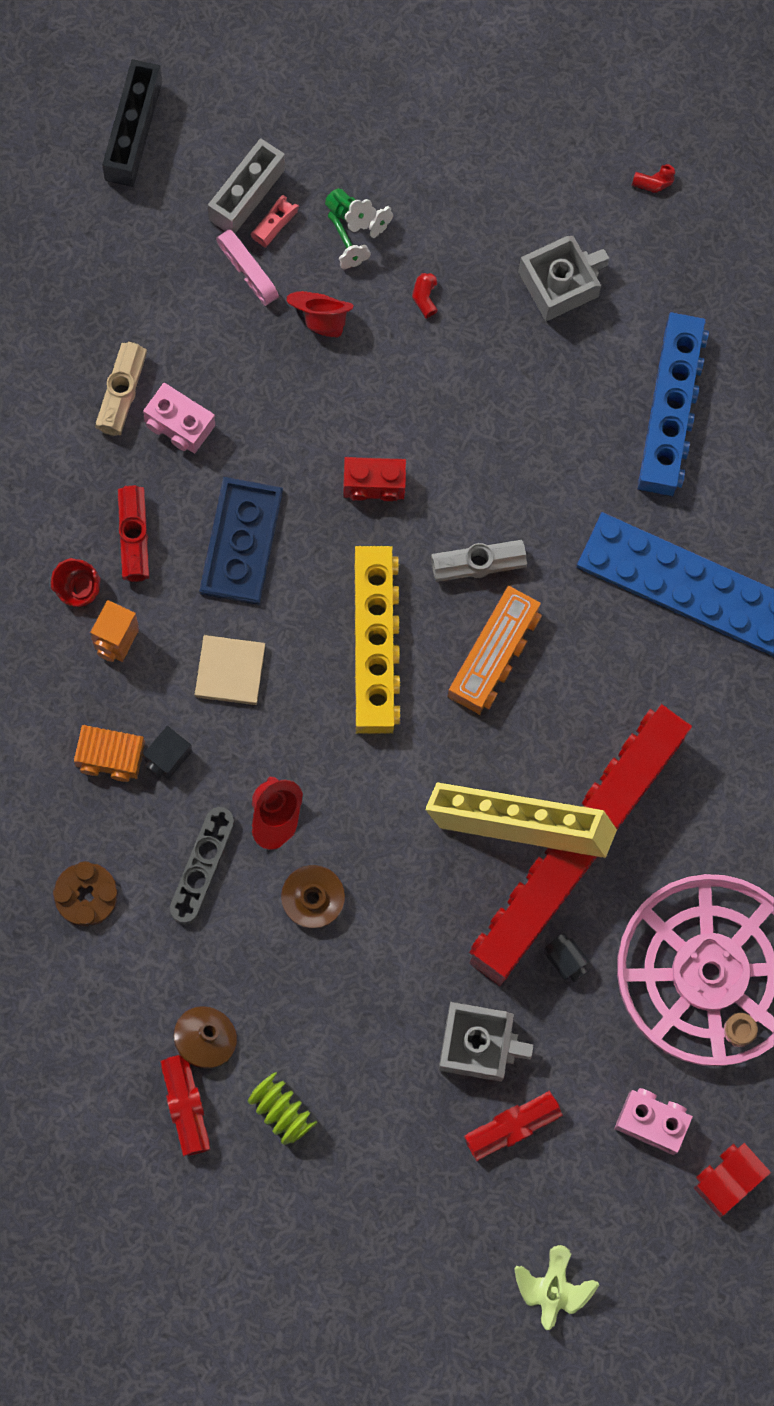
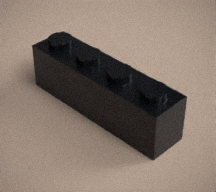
[102,59,162,187]

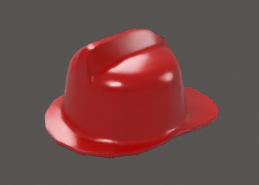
[286,291,354,338]
[252,777,303,850]

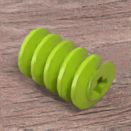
[248,1072,318,1145]

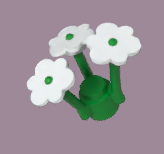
[325,188,393,269]

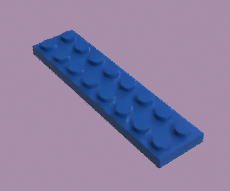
[576,512,774,657]

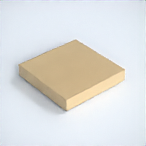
[195,635,265,705]

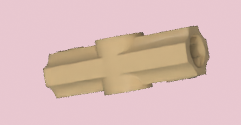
[95,342,147,436]

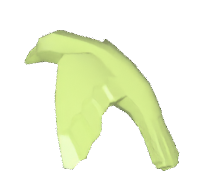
[514,1245,599,1330]

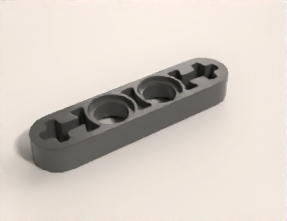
[170,807,234,925]

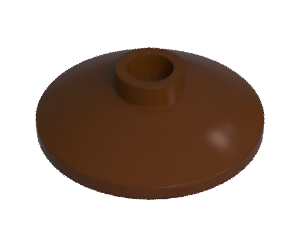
[281,865,345,928]
[173,1006,237,1069]

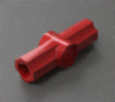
[118,485,149,582]
[161,1055,210,1157]
[464,1091,563,1162]

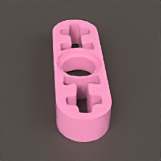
[216,229,279,306]

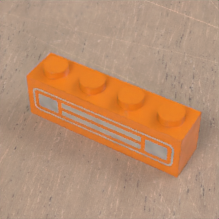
[447,585,542,715]

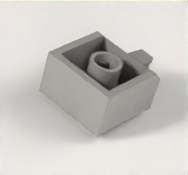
[518,236,609,321]
[438,1002,534,1082]

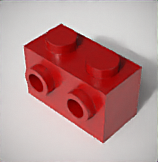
[343,457,406,501]

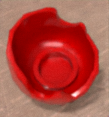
[51,558,100,607]

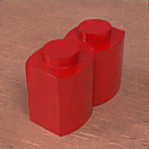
[694,1143,771,1218]

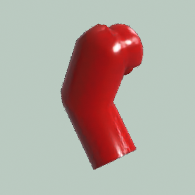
[631,165,675,193]
[412,273,438,318]

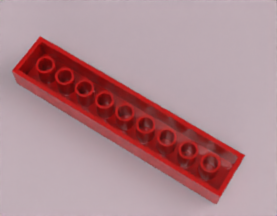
[469,704,692,986]

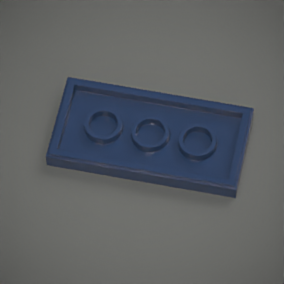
[199,477,283,605]

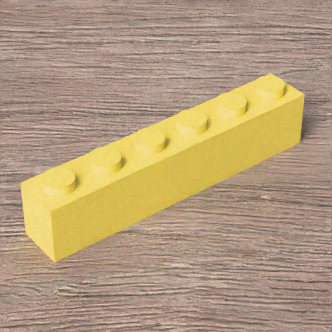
[425,783,617,858]

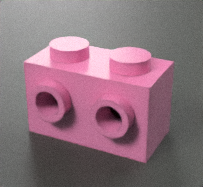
[143,383,215,454]
[614,1088,693,1155]

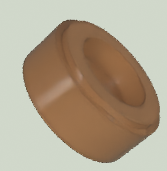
[724,1013,758,1047]

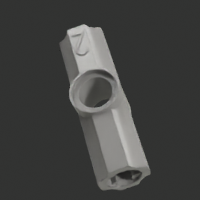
[431,540,527,582]

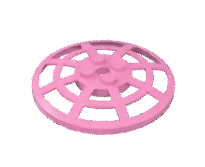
[617,874,774,1066]

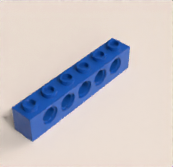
[637,312,709,496]

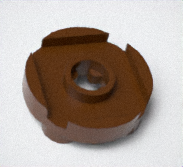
[53,861,118,926]

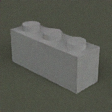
[208,138,285,233]

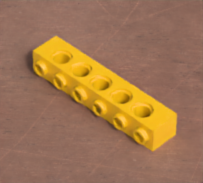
[355,546,400,733]

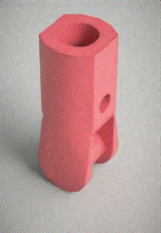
[251,195,299,248]

